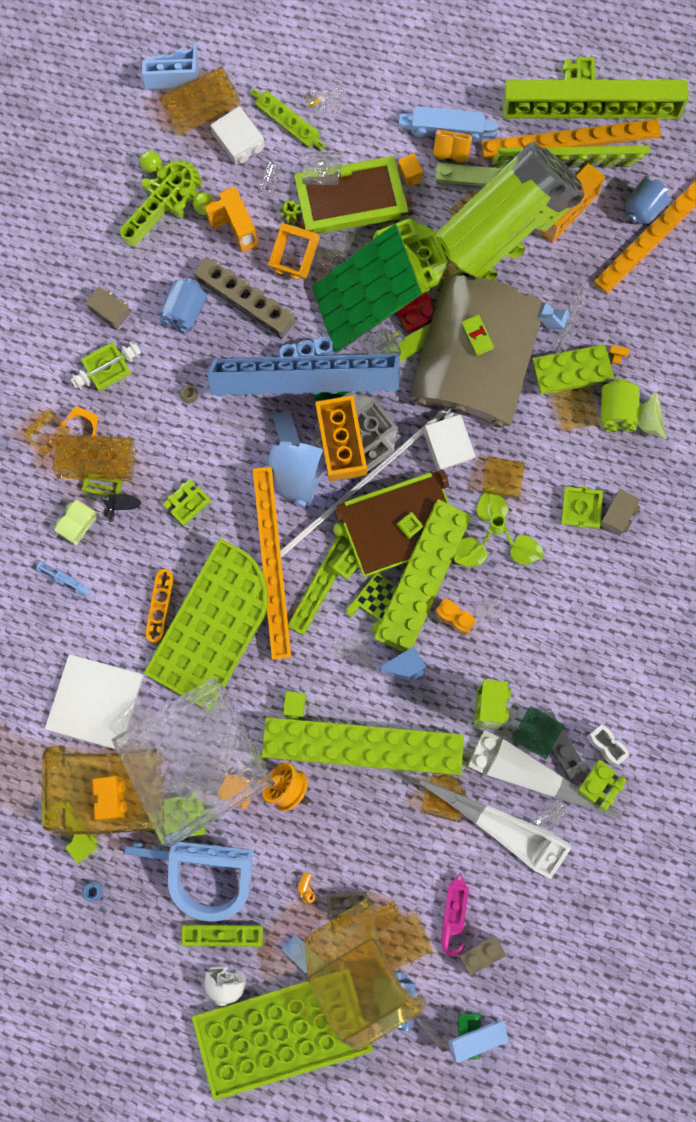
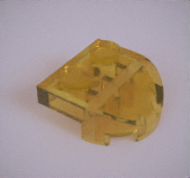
[421,775,466,823]

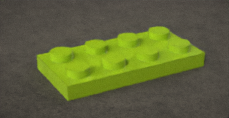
[532,344,614,395]

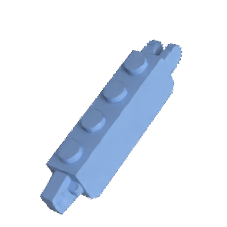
[399,106,498,142]

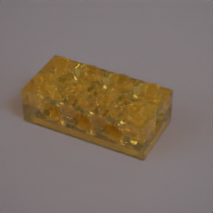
[53,435,136,482]

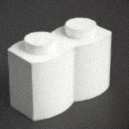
[587,725,629,766]

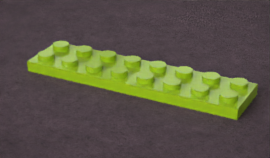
[373,499,472,653]

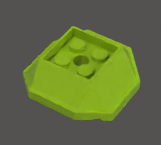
[373,218,448,288]

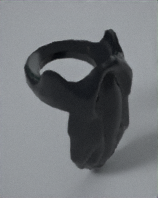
[101,494,142,522]

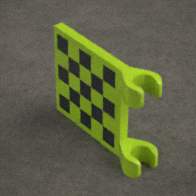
[346,573,396,635]

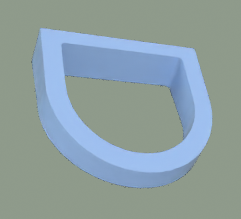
[168,841,254,921]

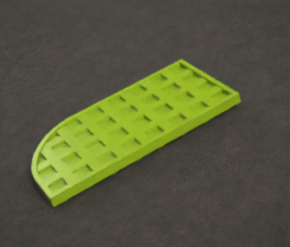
[143,538,268,712]

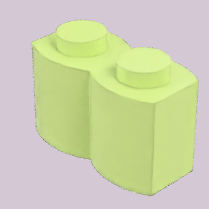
[54,500,97,545]

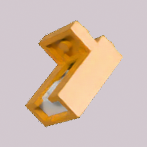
[205,187,259,253]

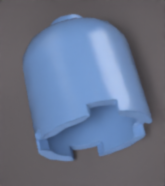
[624,176,672,224]

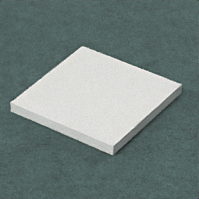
[45,654,144,751]

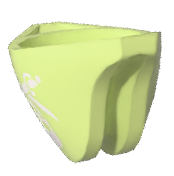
[638,392,667,439]

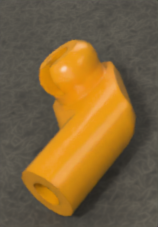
[297,872,315,903]

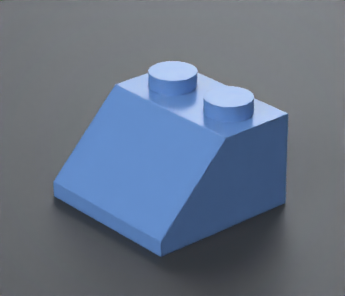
[380,647,426,682]

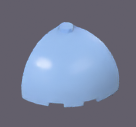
[268,442,325,507]

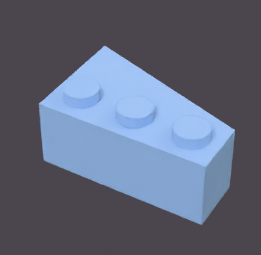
[142,44,199,90]

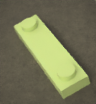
[435,163,502,187]

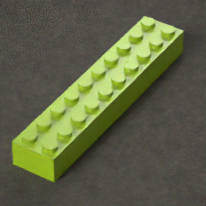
[503,79,689,119]
[262,717,464,776]

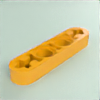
[146,569,174,643]

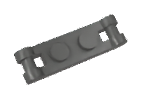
[533,708,587,780]

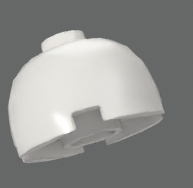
[204,966,246,1006]

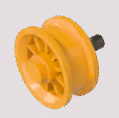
[262,762,310,812]

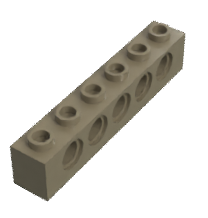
[193,256,295,339]

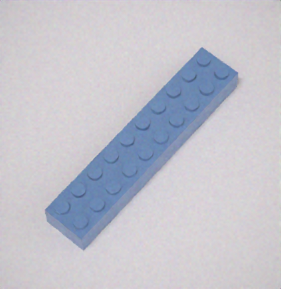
[208,354,400,397]

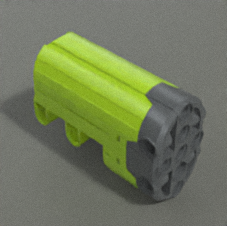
[436,142,584,280]

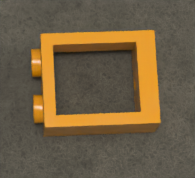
[268,223,320,280]

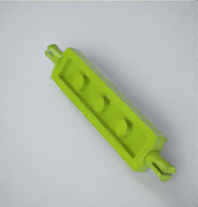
[250,88,326,151]

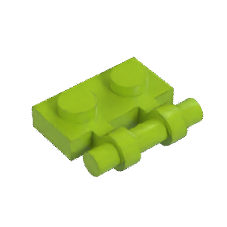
[562,57,595,80]
[163,479,212,527]
[577,760,627,812]

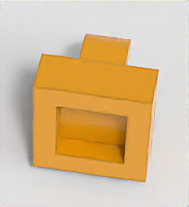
[608,345,630,364]

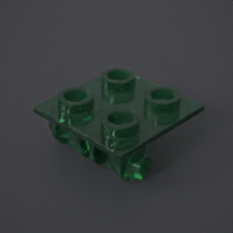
[511,705,565,760]

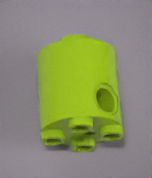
[601,379,640,433]

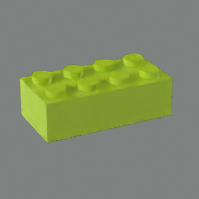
[473,679,511,730]

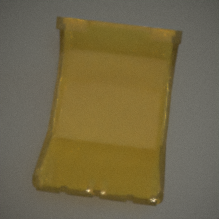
[42,745,165,835]
[304,898,426,1051]

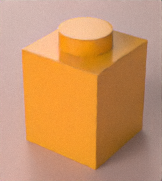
[398,153,423,186]

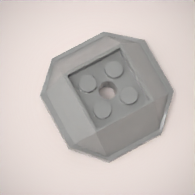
[314,393,398,471]

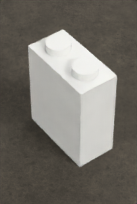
[210,106,265,165]
[422,413,476,471]

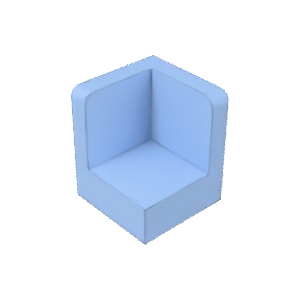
[538,302,569,330]

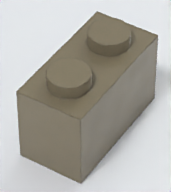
[85,286,131,330]
[600,489,640,536]
[459,935,507,976]

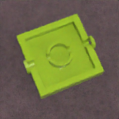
[561,486,603,529]

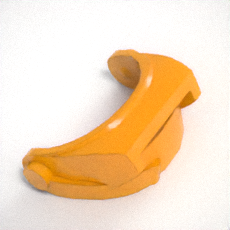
[60,406,98,442]

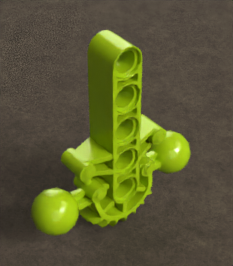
[120,150,215,246]

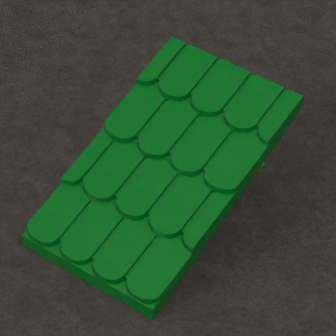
[312,224,430,353]

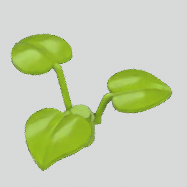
[454,488,545,567]

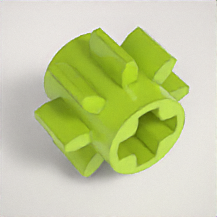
[279,200,302,224]

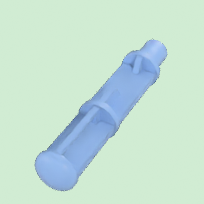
[36,561,90,597]

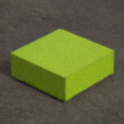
[396,512,424,539]

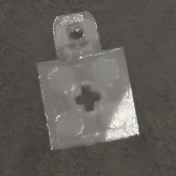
[315,227,358,274]

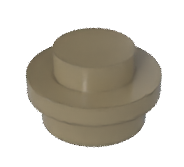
[180,385,198,404]

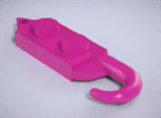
[441,872,469,957]

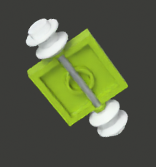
[71,342,141,392]

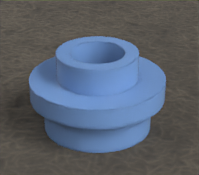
[82,882,103,902]

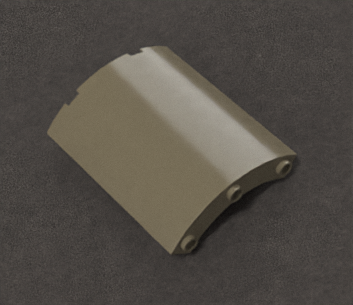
[409,276,544,428]

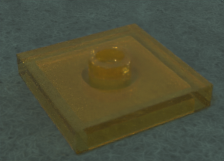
[482,456,525,499]

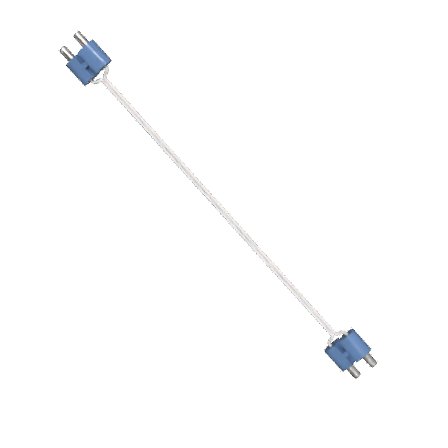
[261,407,452,572]

